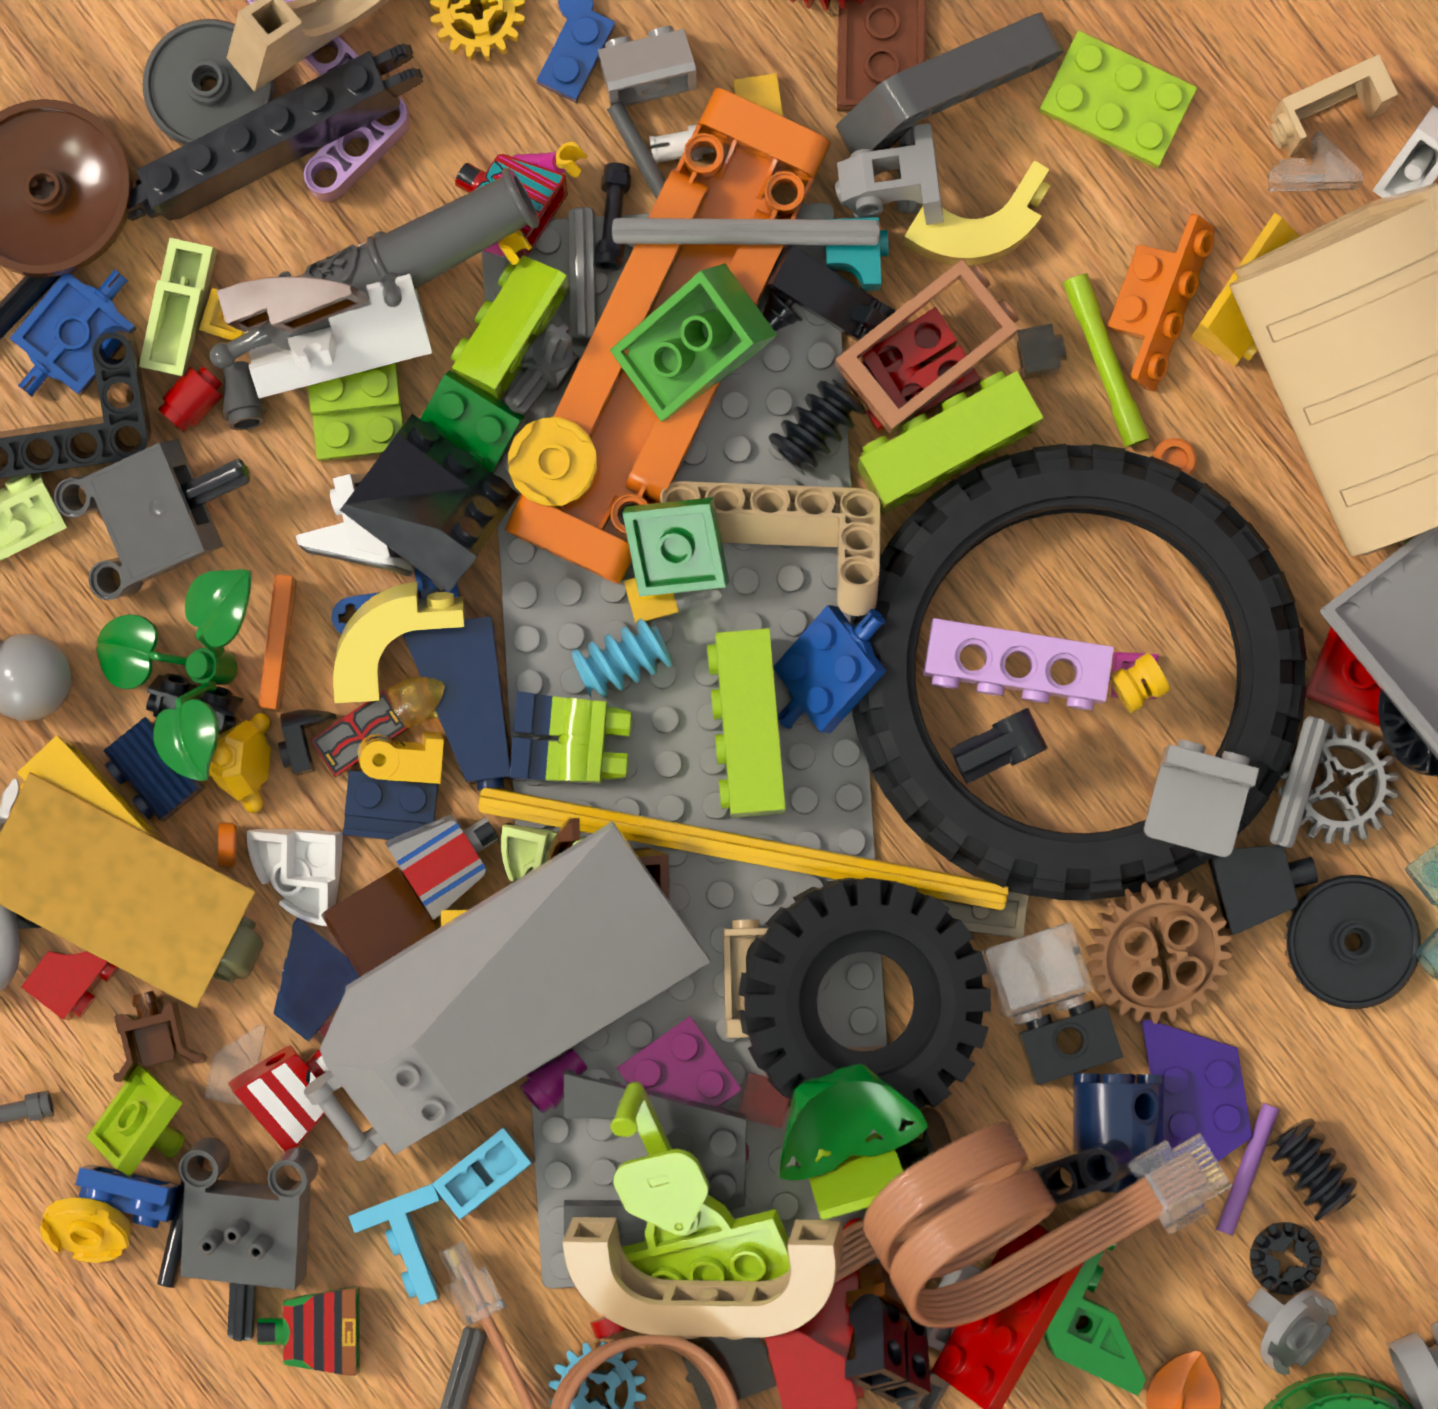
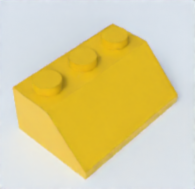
[1191,213,1300,367]

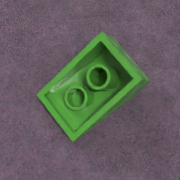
[610,263,777,422]

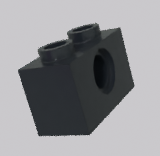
[1018,1000,1123,1085]

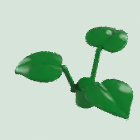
[96,569,252,781]

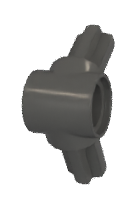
[505,324,580,415]

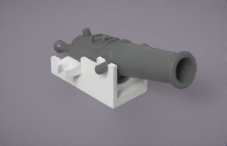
[209,168,539,398]

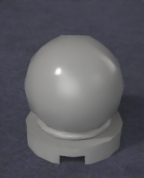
[0,634,72,721]

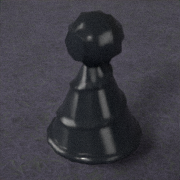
[762,289,803,331]

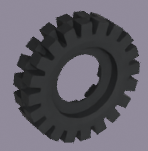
[738,877,991,1123]

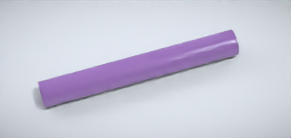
[1216,1103,1280,1236]

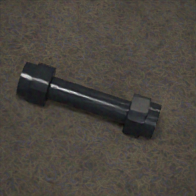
[595,163,631,271]

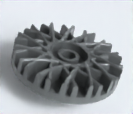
[142,19,277,147]

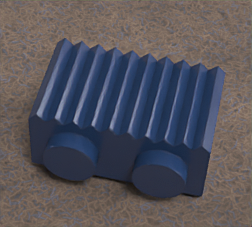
[103,717,205,822]

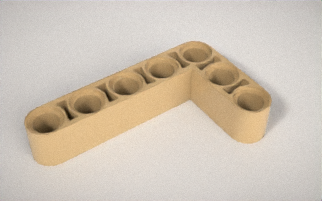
[660,481,880,616]

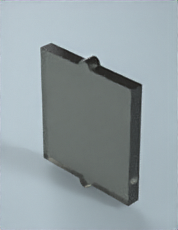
[682,1337,777,1409]

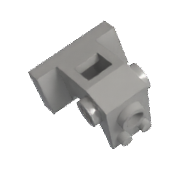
[835,123,944,225]

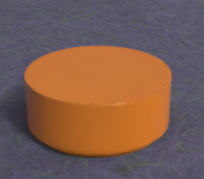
[1152,438,1197,476]
[218,822,237,867]

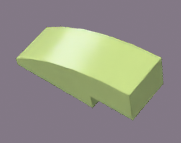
[139,238,218,377]

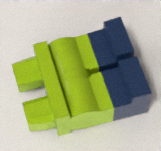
[509,691,632,785]

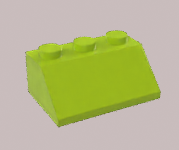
[450,255,570,401]

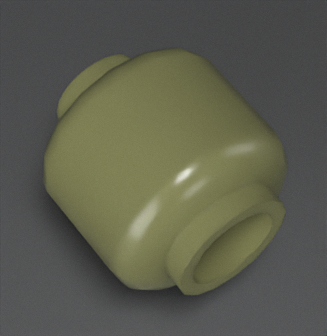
[213,916,264,983]

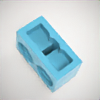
[432,1127,534,1220]

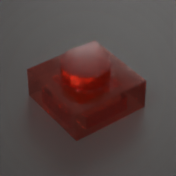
[739,1073,789,1128]

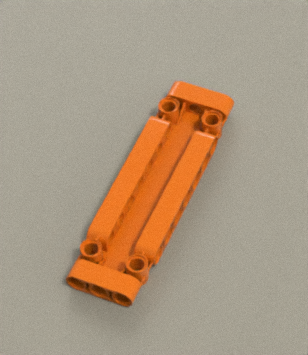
[504,88,831,585]

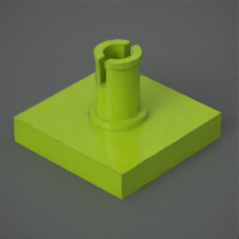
[86,1064,184,1177]

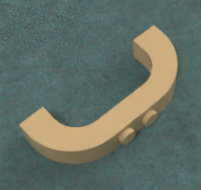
[563,1217,843,1340]

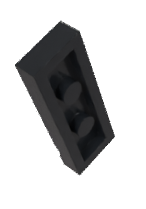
[766,245,895,349]

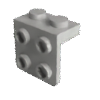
[1143,739,1259,857]

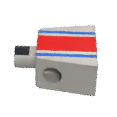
[385,814,500,920]

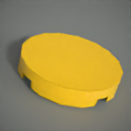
[508,417,597,506]
[39,1197,132,1263]

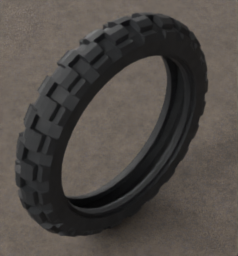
[852,444,1307,901]

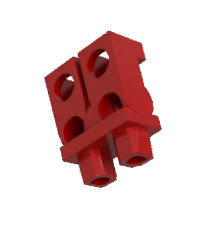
[846,307,981,433]

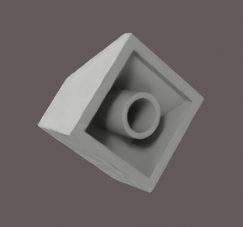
[598,26,697,107]

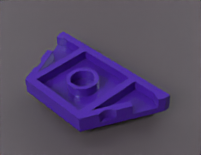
[1141,1020,1252,1171]

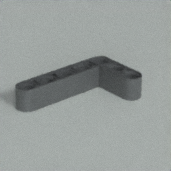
[836,12,1064,154]

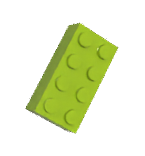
[857,370,1043,515]
[707,628,785,818]

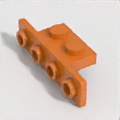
[1107,213,1215,392]

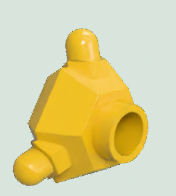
[209,713,271,813]

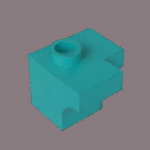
[825,217,889,292]

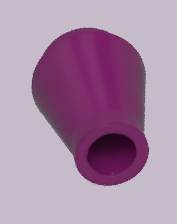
[520,1048,588,1113]

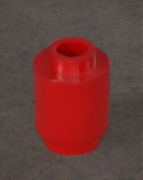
[158,366,223,433]

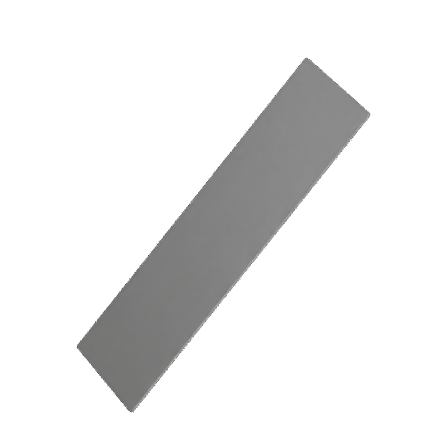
[482,203,887,1289]

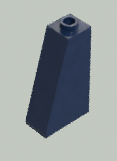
[403,616,511,791]

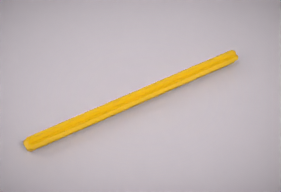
[478,788,1008,910]

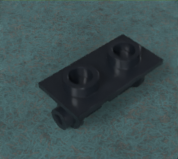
[146,674,244,736]

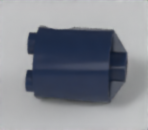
[1073,1073,1164,1193]

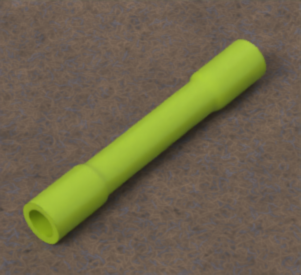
[1063,273,1150,448]

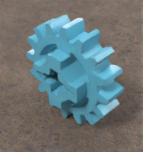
[548,1340,646,1409]

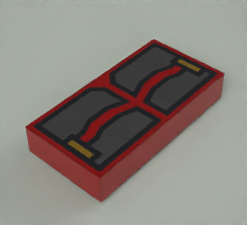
[310,690,409,778]

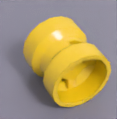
[1109,652,1171,714]

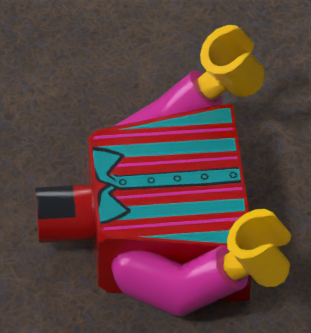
[455,141,588,265]

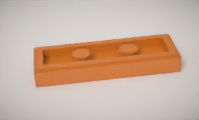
[259,574,297,712]

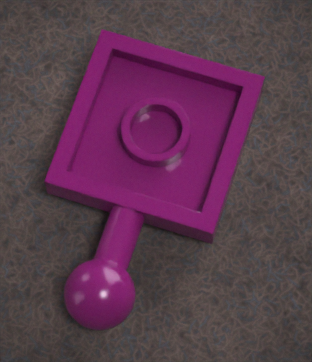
[617,1016,749,1164]

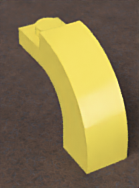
[903,160,1051,266]
[333,582,465,703]

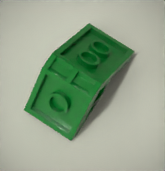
[1043,1203,1146,1396]

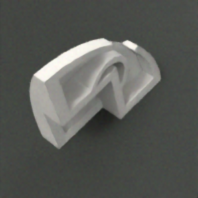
[246,829,343,927]

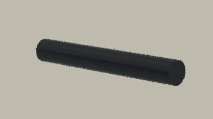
[157,1155,205,1288]

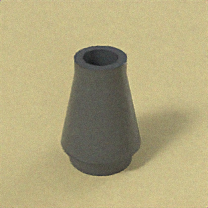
[223,361,267,430]

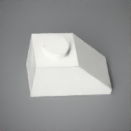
[1372,106,1438,198]

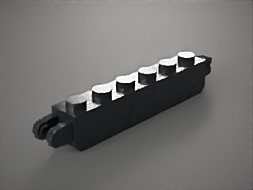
[128,43,423,221]

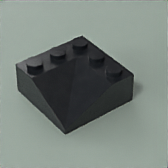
[340,413,519,592]

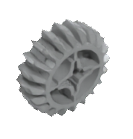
[1277,724,1399,845]

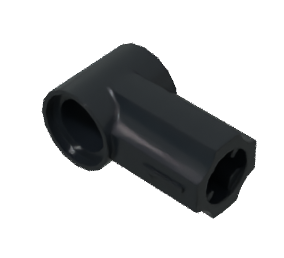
[950,708,1048,784]

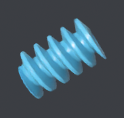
[572,618,673,700]

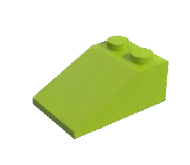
[808,1133,903,1221]

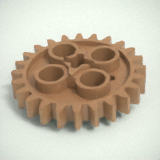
[1085,880,1232,1024]

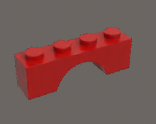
[21,951,119,1020]

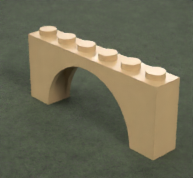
[227,0,391,92]

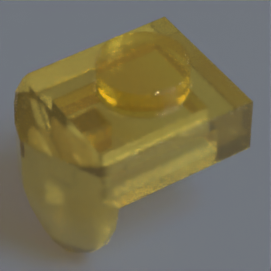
[388,677,445,728]

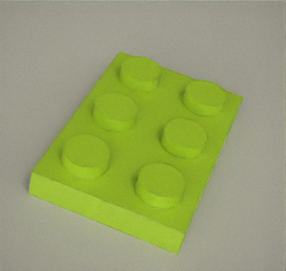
[1039,30,1197,169]

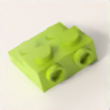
[308,363,404,462]

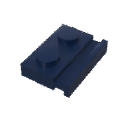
[342,770,439,840]

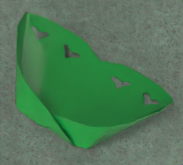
[778,1064,928,1181]

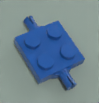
[10,269,137,397]
[773,605,886,733]

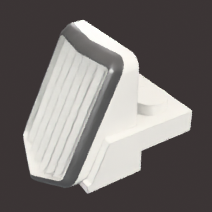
[296,474,413,576]

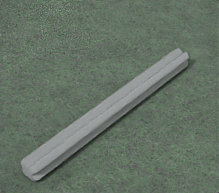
[612,218,880,246]

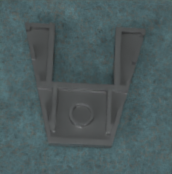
[564,1069,746,1237]

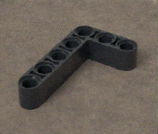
[0,326,151,478]
[895,1107,1134,1204]

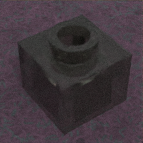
[1014,323,1066,380]

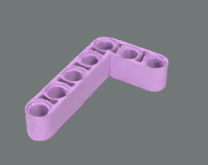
[246,0,410,202]

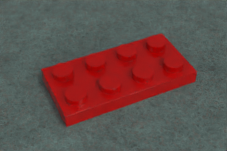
[931,1224,1084,1409]

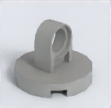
[1246,1287,1337,1375]

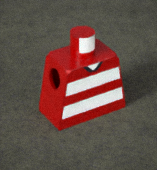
[228,1045,329,1151]

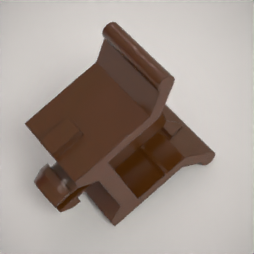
[113,991,207,1082]

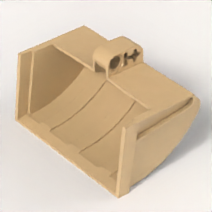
[1229,183,1438,557]

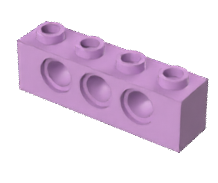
[923,618,1114,710]

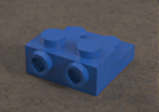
[75,1164,180,1228]

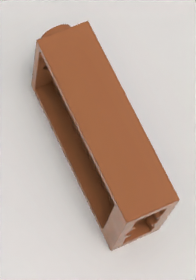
[834,259,1019,435]

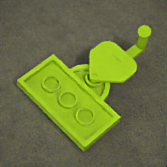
[610,1082,790,1281]

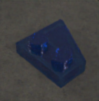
[273,918,359,1042]

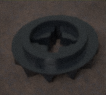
[1249,1222,1322,1295]

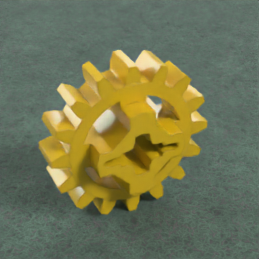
[430,0,526,61]

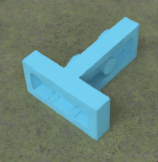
[348,1184,442,1305]

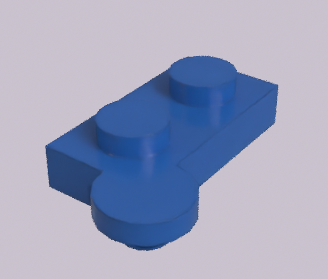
[536,0,616,103]

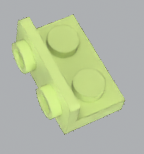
[0,473,67,561]

